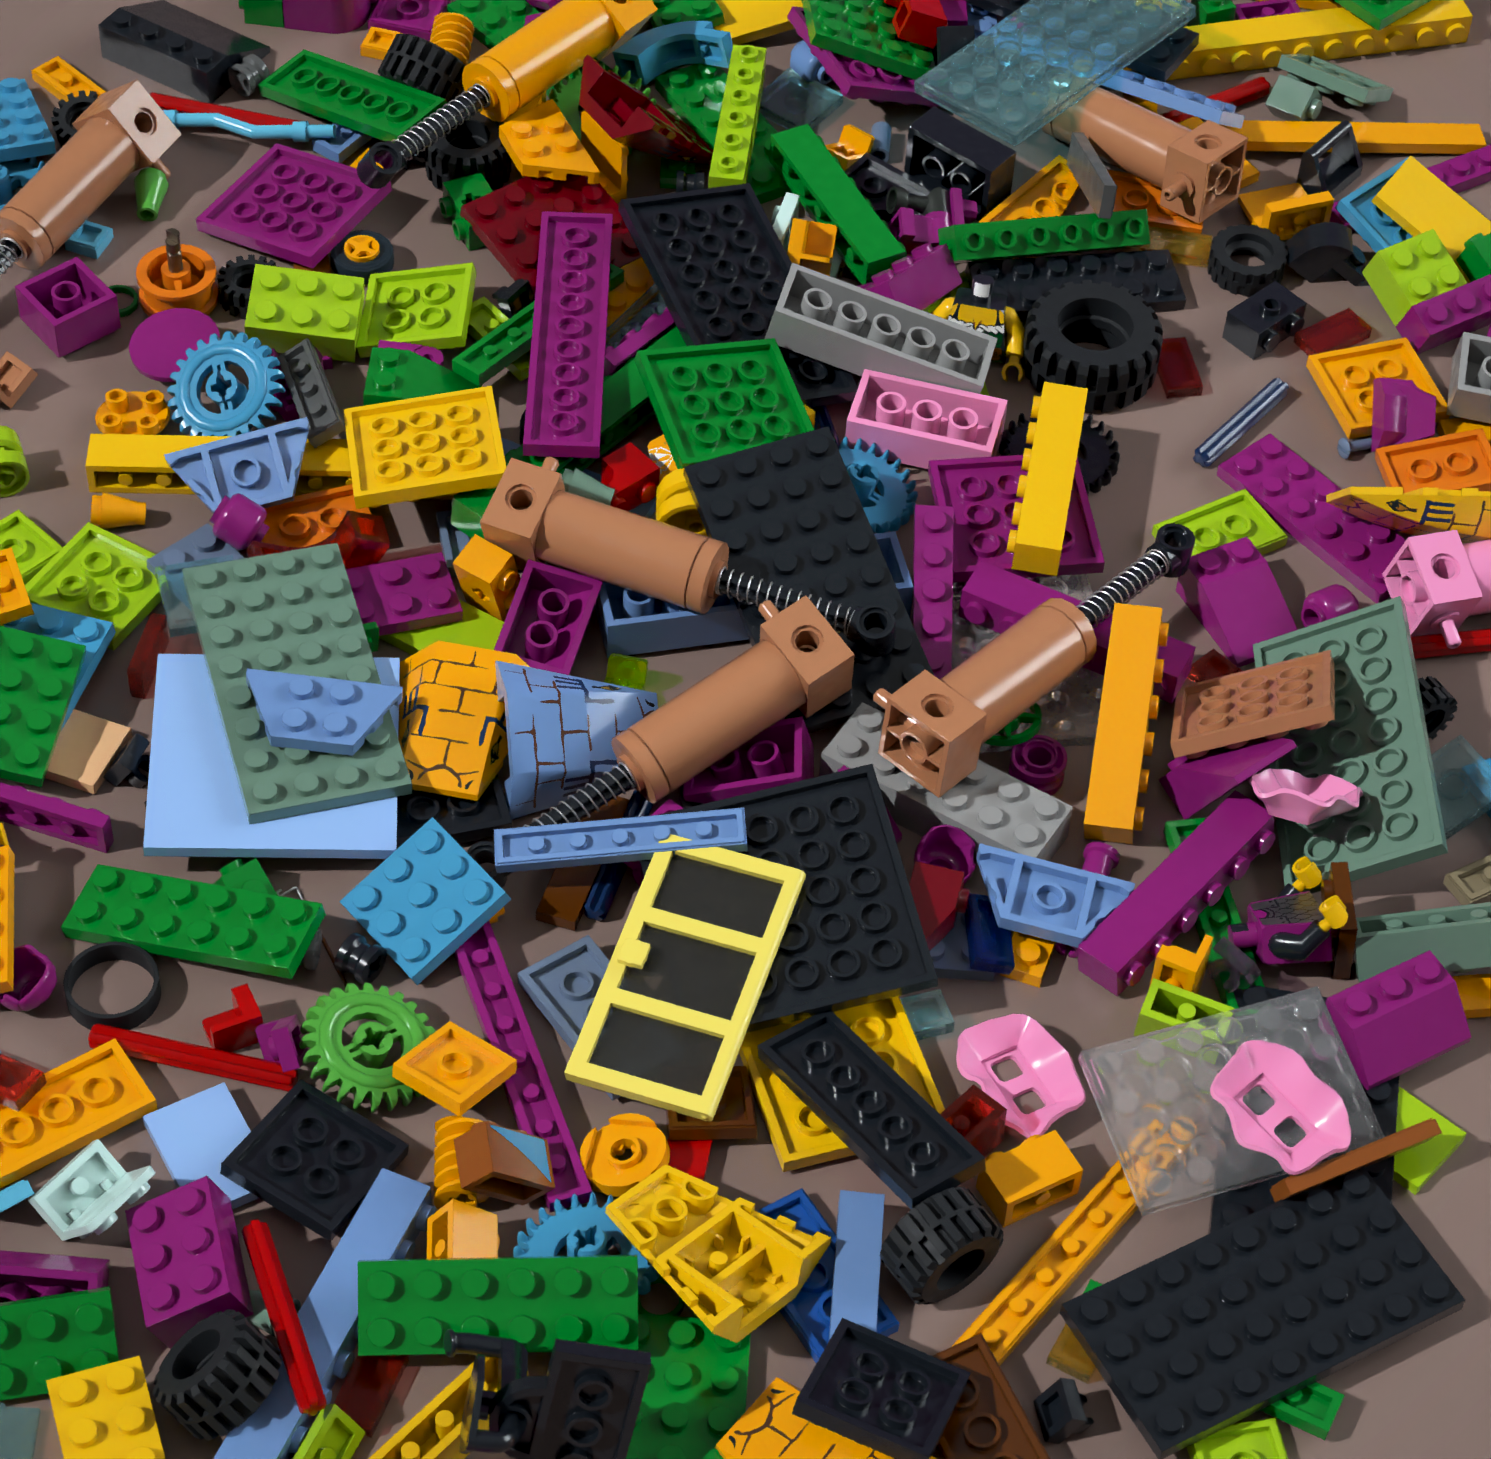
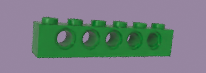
[938,209,1150,263]

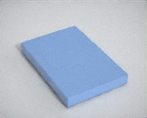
[143,1082,259,1209]

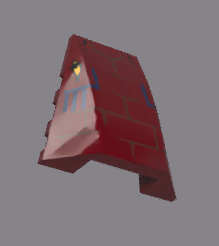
[579,54,713,165]

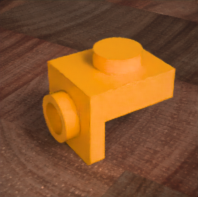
[825,124,875,171]

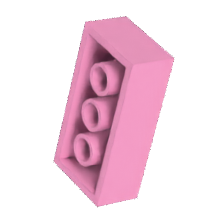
[845,369,1008,469]

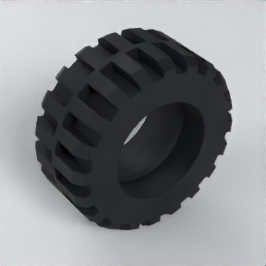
[1021,280,1163,413]

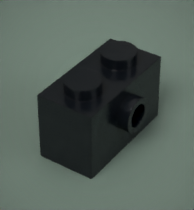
[1222,281,1307,360]

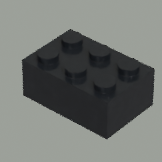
[904,106,1016,221]

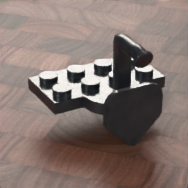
[444,1329,651,1459]

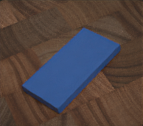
[757,1188,899,1363]

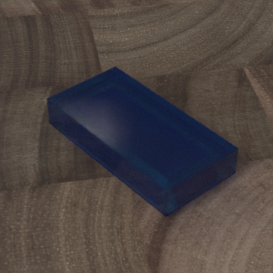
[964,893,1015,975]

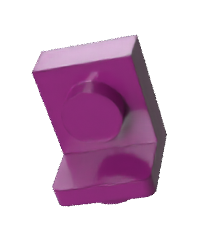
[255,1014,308,1072]

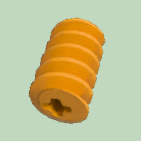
[430,12,474,65]
[434,1115,490,1210]

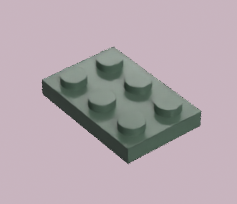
[1277,54,1394,106]

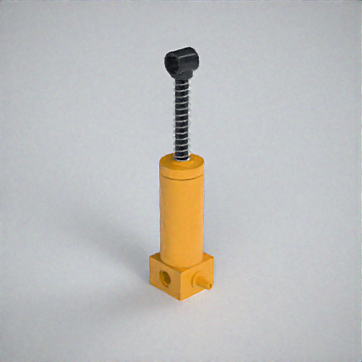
[357,0,658,189]

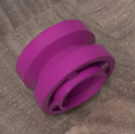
[1008,735,1067,796]

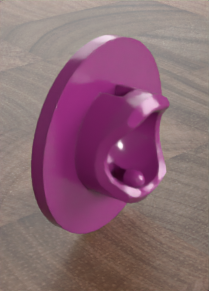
[129,308,221,382]

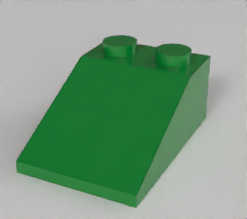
[363,347,482,406]

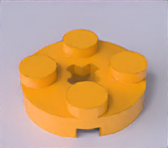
[580,1113,670,1197]

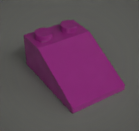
[1176,536,1298,668]
[683,716,814,804]
[1159,737,1297,819]

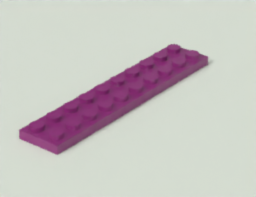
[523,211,613,458]

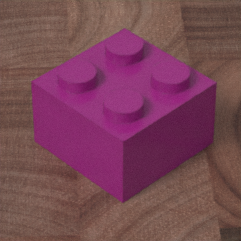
[15,257,121,358]

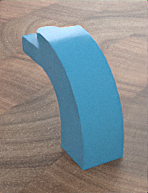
[613,21,733,85]

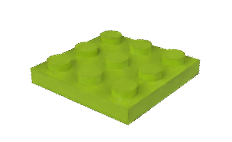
[356,262,477,358]
[25,522,169,651]

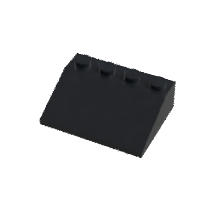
[98,0,270,104]

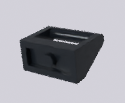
[1296,120,1363,198]

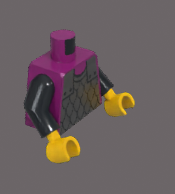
[1228,856,1348,964]

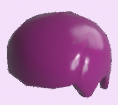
[914,824,976,885]
[0,945,57,1012]

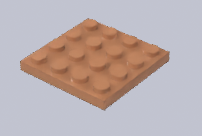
[1170,650,1335,759]

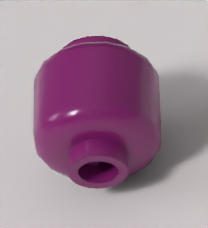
[209,493,270,551]
[1301,584,1359,627]

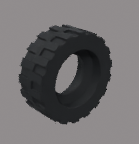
[1207,224,1288,297]

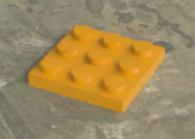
[1306,337,1450,439]

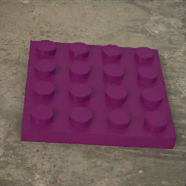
[787,6,958,108]
[195,143,392,269]
[928,455,1105,583]

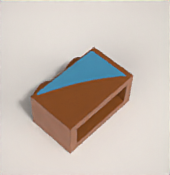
[454,1121,555,1206]

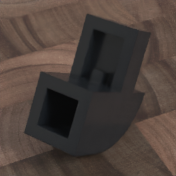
[1286,222,1366,286]

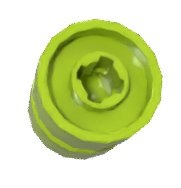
[0,426,30,497]

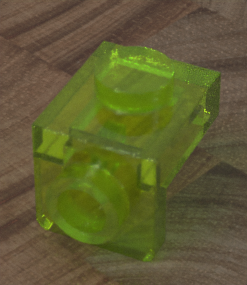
[603,653,648,691]

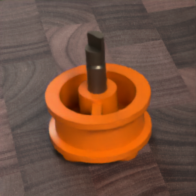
[136,228,219,317]

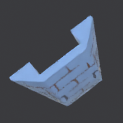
[495,660,658,820]

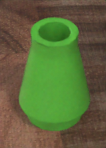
[134,168,169,221]

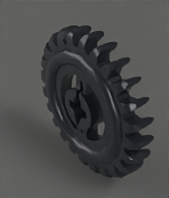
[999,413,1120,496]

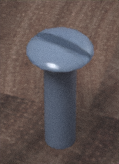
[1337,437,1372,459]

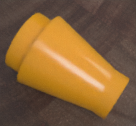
[90,492,146,529]

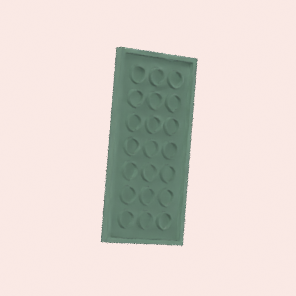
[182,543,412,825]
[1253,596,1448,894]

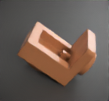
[0,351,39,409]

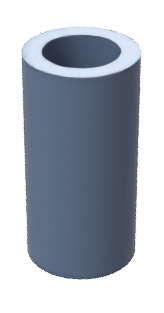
[870,122,892,162]

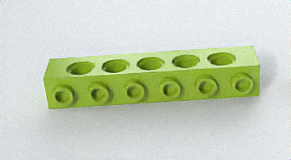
[708,44,767,188]

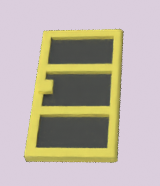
[564,834,806,1122]

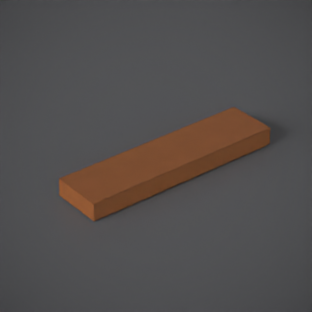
[1270,1118,1442,1202]

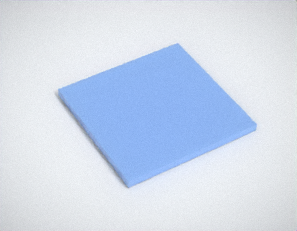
[143,654,400,859]

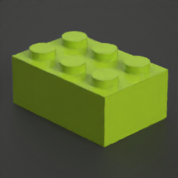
[244,264,364,362]

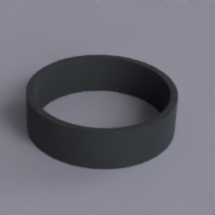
[63,942,161,1030]

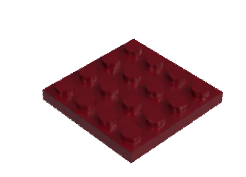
[460,174,642,297]

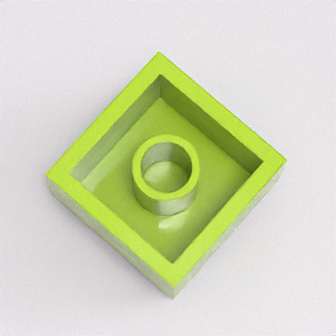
[1362,229,1468,327]

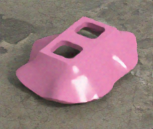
[1248,768,1363,825]
[956,1014,1086,1138]
[1210,1040,1351,1175]

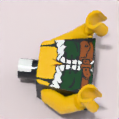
[931,274,1025,382]

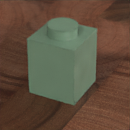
[1265,74,1323,121]

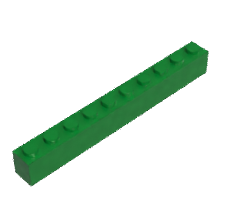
[451,324,686,538]

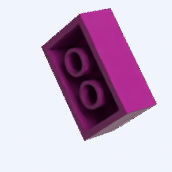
[125,1176,254,1349]

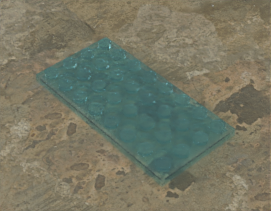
[914,0,1196,147]

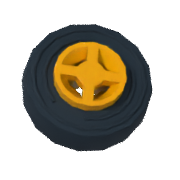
[331,230,394,285]

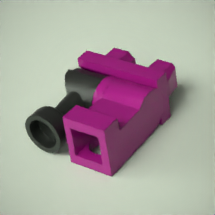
[886,186,978,255]

